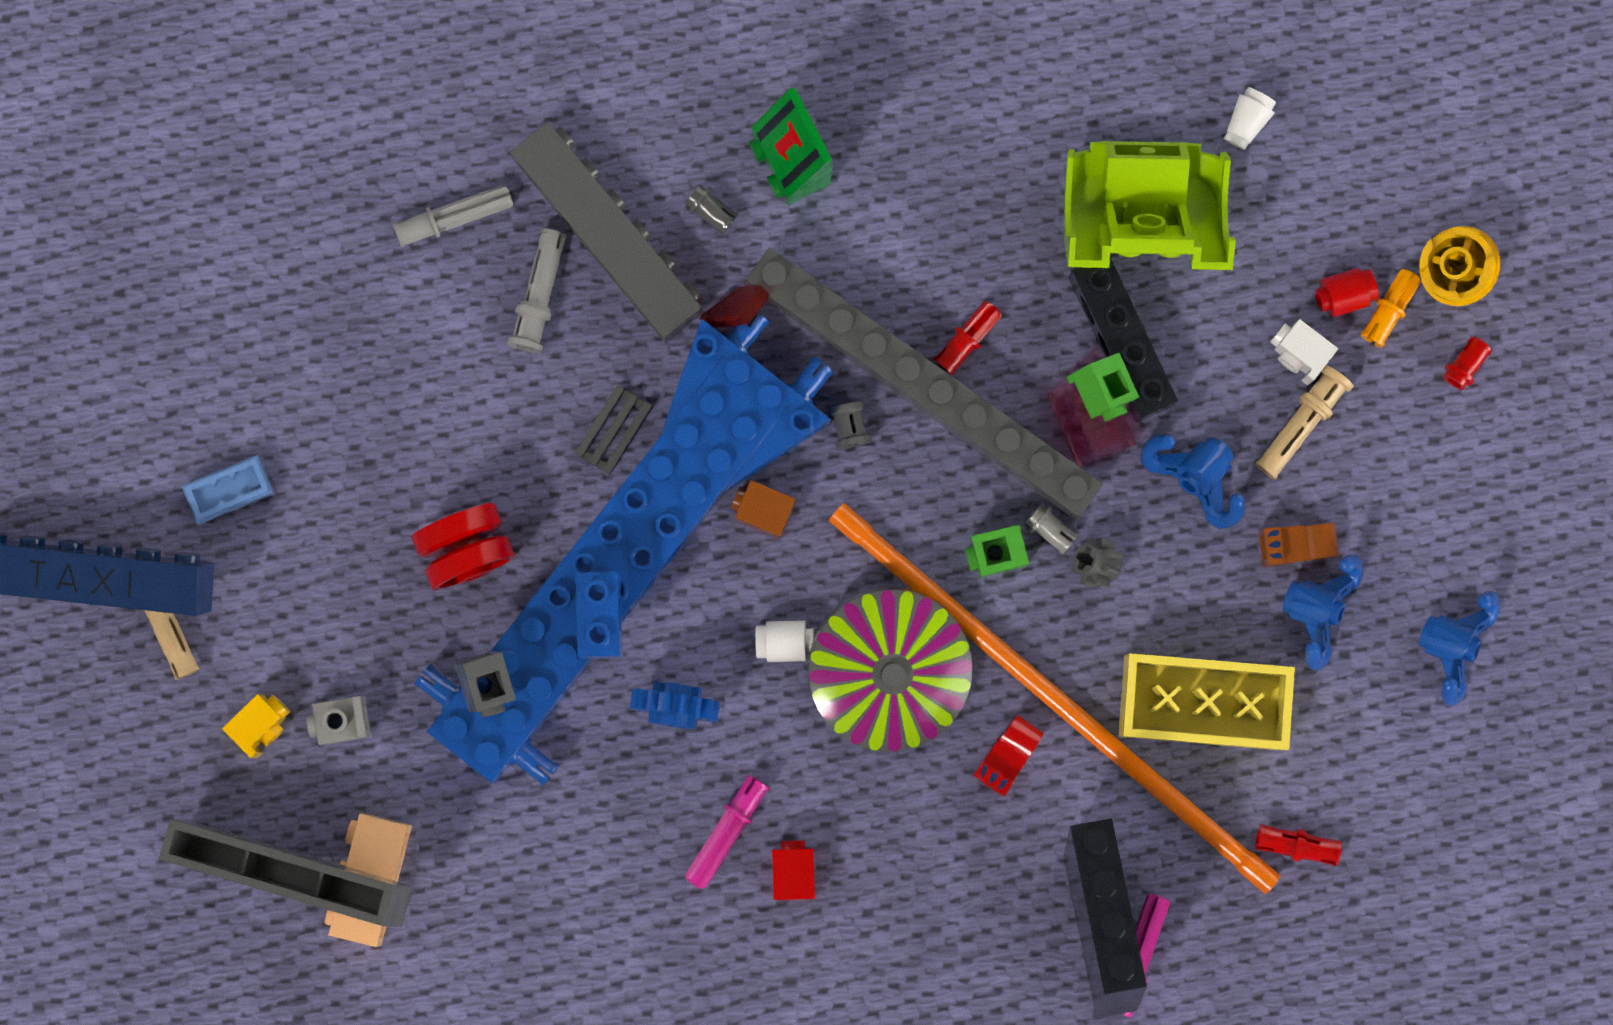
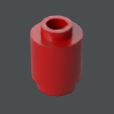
[1315,268,1379,318]

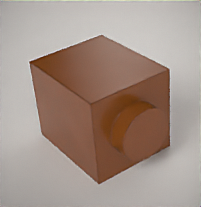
[731,480,796,539]

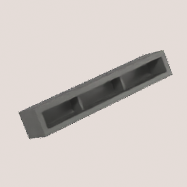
[510,122,704,344]
[159,819,413,927]

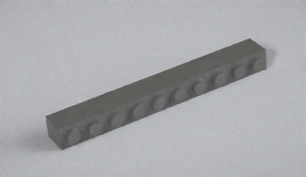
[746,247,1103,521]

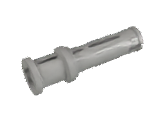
[507,228,567,354]

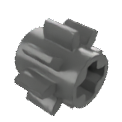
[1072,537,1123,588]

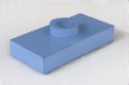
[181,455,275,525]

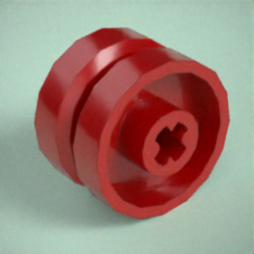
[411,503,516,591]

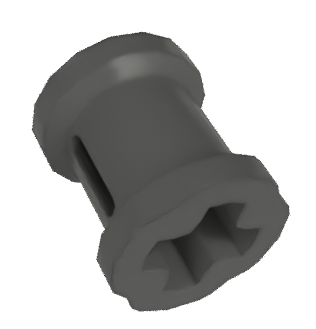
[828,402,872,450]

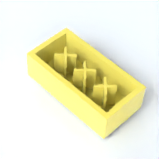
[1118,653,1295,751]

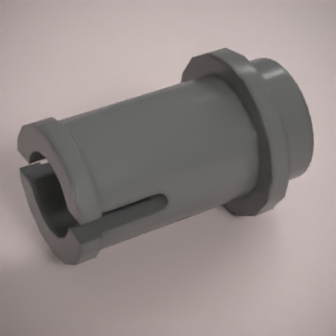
[685,185,738,234]

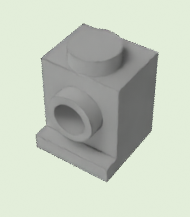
[306,696,371,745]

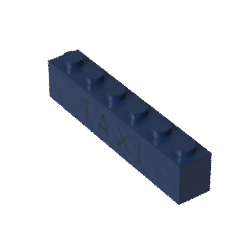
[0,532,215,616]

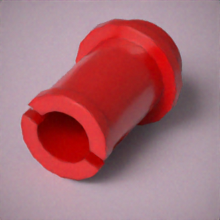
[1443,337,1492,390]

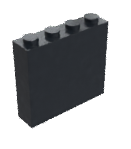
[1063,818,1147,1018]

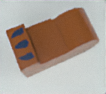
[1258,523,1339,568]

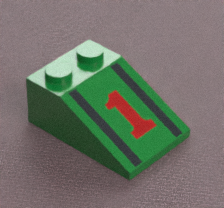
[748,87,832,205]

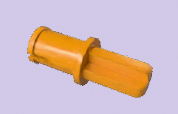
[1360,269,1421,348]

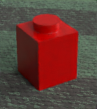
[772,840,815,900]

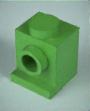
[1067,353,1139,422]
[964,525,1029,578]

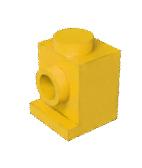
[222,694,290,759]

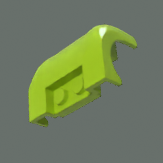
[1064,141,1236,270]

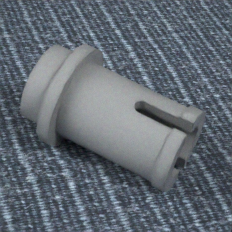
[1025,504,1079,554]

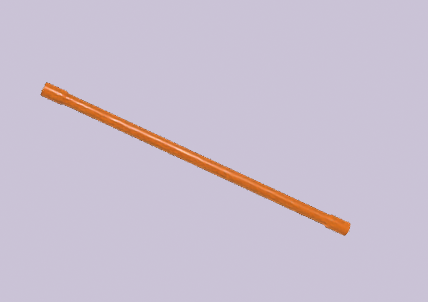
[828,502,1281,894]

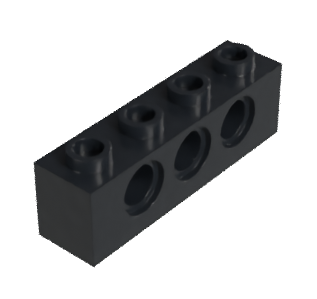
[1068,257,1178,423]

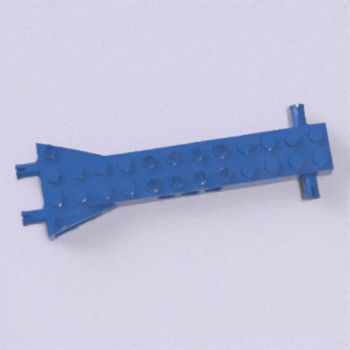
[414,307,834,786]

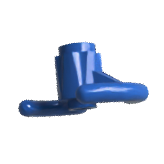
[1140,434,1245,529]
[1283,554,1363,671]
[1419,591,1500,706]

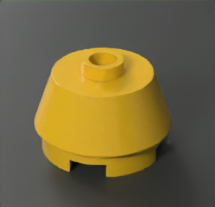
[1419,226,1500,306]

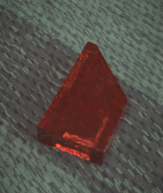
[699,285,770,328]

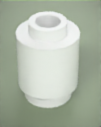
[756,620,815,662]

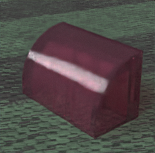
[1047,382,1136,468]

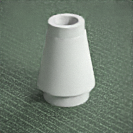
[1224,87,1276,150]

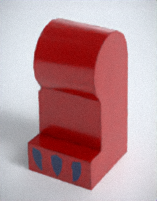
[972,715,1044,797]

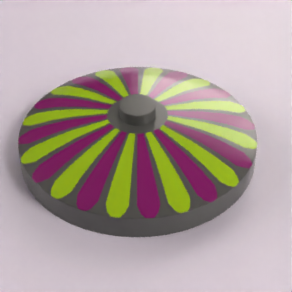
[807,587,972,752]

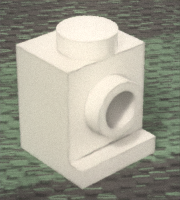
[1270,319,1338,385]

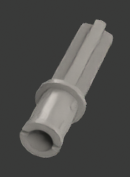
[393,185,513,248]

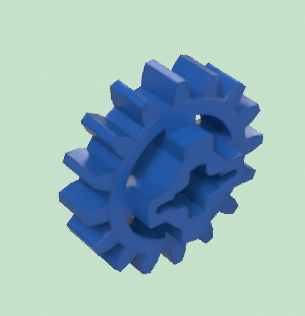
[630,682,720,730]

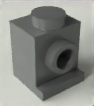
[453,651,516,717]

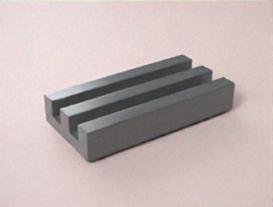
[575,384,653,475]

